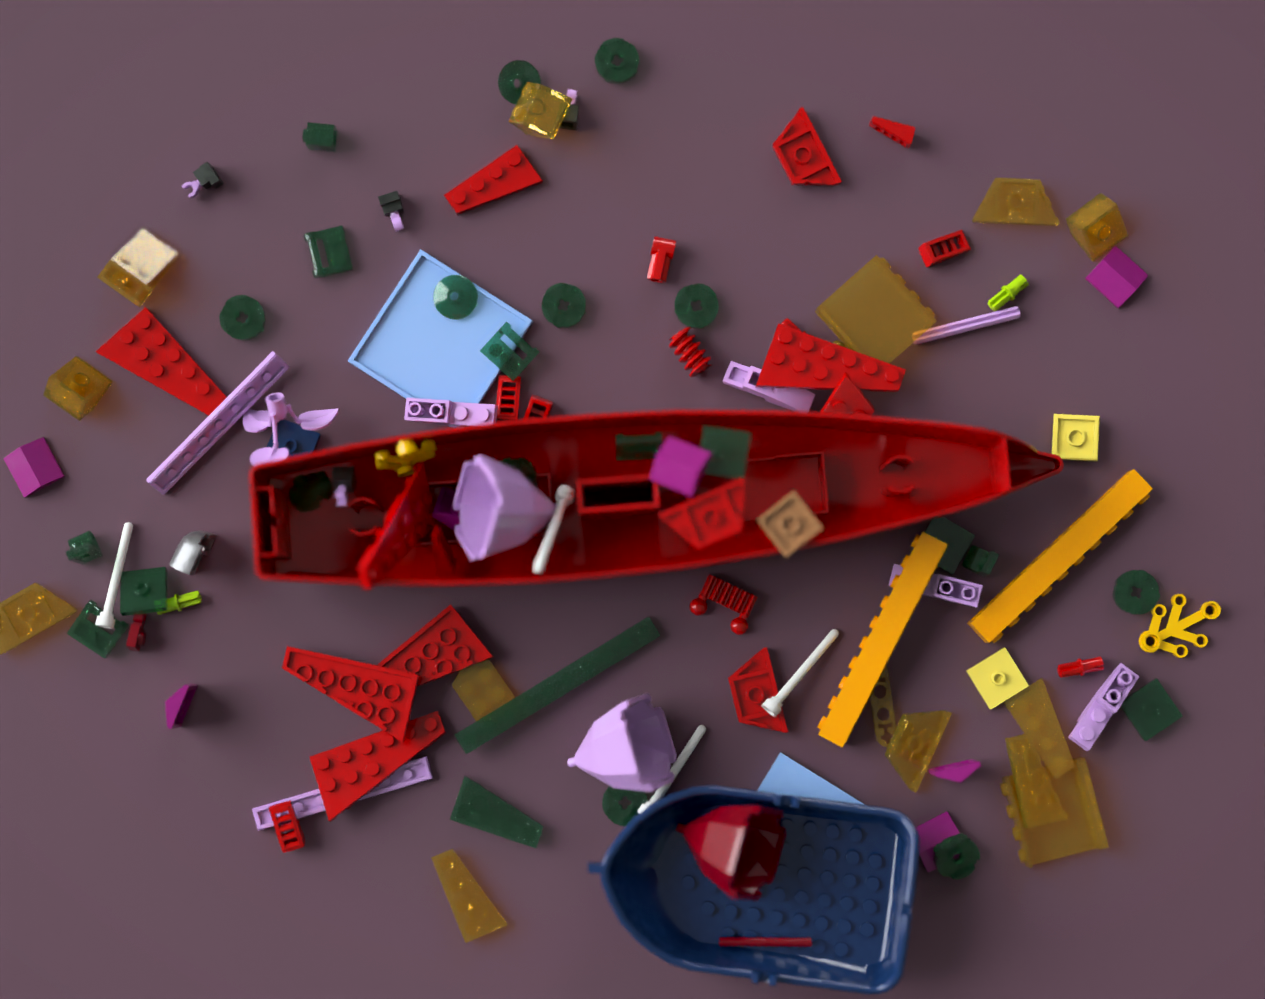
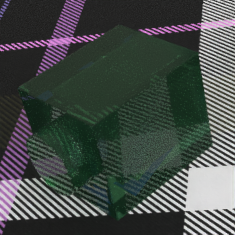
[303,122,338,152]

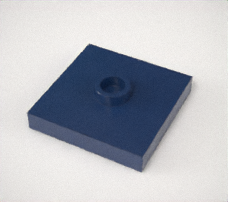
[267,419,321,458]

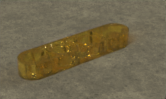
[870,665,897,747]

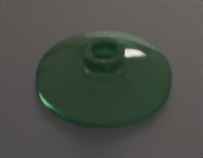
[498,60,541,105]
[433,275,478,320]

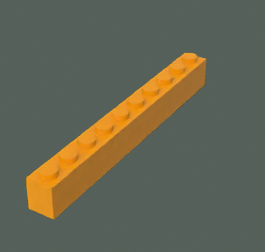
[967,469,1153,643]
[817,532,948,748]

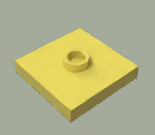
[1052,414,1100,462]
[966,647,1029,710]

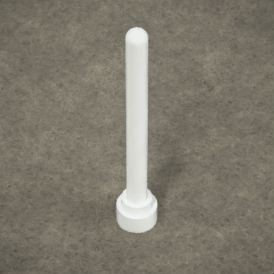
[534,485,575,573]
[95,522,133,629]
[762,629,839,717]
[637,725,706,813]

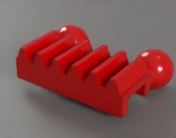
[689,574,758,635]

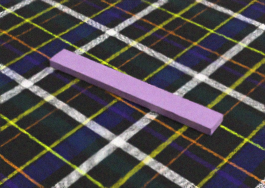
[146,351,290,495]
[252,756,433,831]

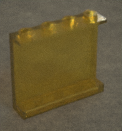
[815,255,937,364]
[1000,757,1109,868]

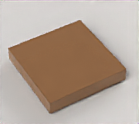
[756,491,824,558]

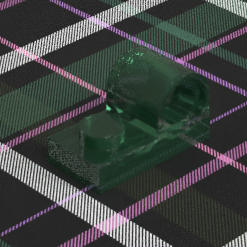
[66,531,103,565]
[962,545,999,578]

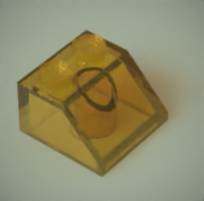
[509,82,572,139]
[1065,193,1128,261]
[43,356,112,421]

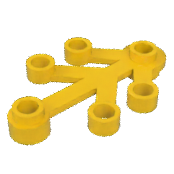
[375,439,436,477]
[1139,594,1221,658]

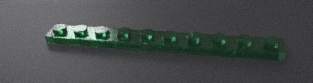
[454,616,660,754]

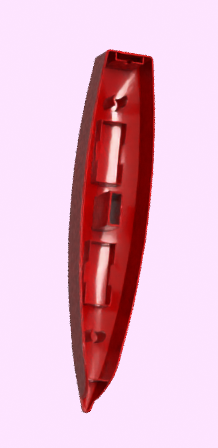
[249,410,1064,588]

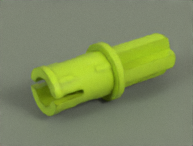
[988,275,1029,311]
[155,591,202,615]

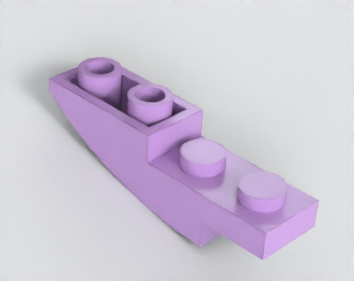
[723,361,815,412]
[404,398,498,427]
[889,564,983,607]
[1068,663,1140,751]

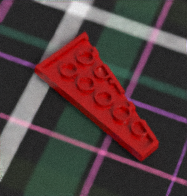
[95,307,227,416]
[755,323,906,392]
[358,462,437,589]
[376,604,493,687]
[282,646,420,742]
[309,711,446,822]

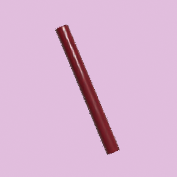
[719,937,811,947]

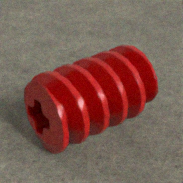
[669,326,713,378]

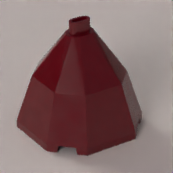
[676,806,787,901]

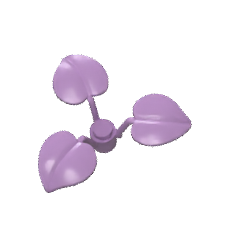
[243,393,339,466]

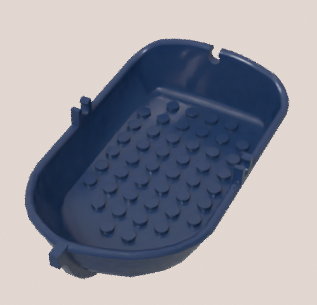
[587,785,920,994]

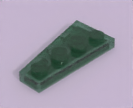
[450,776,544,848]

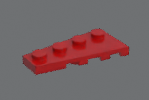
[444,145,543,215]

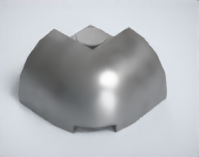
[169,530,217,576]

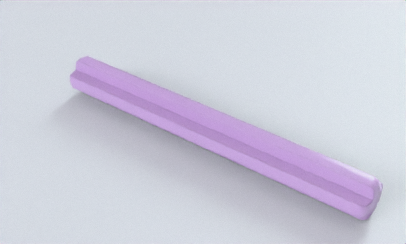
[912,306,1021,345]

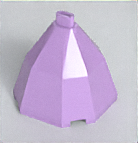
[453,455,557,560]
[568,693,677,792]

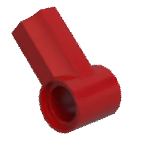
[647,236,676,283]

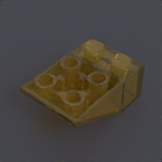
[97,228,179,308]

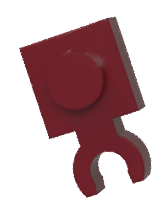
[126,609,147,652]

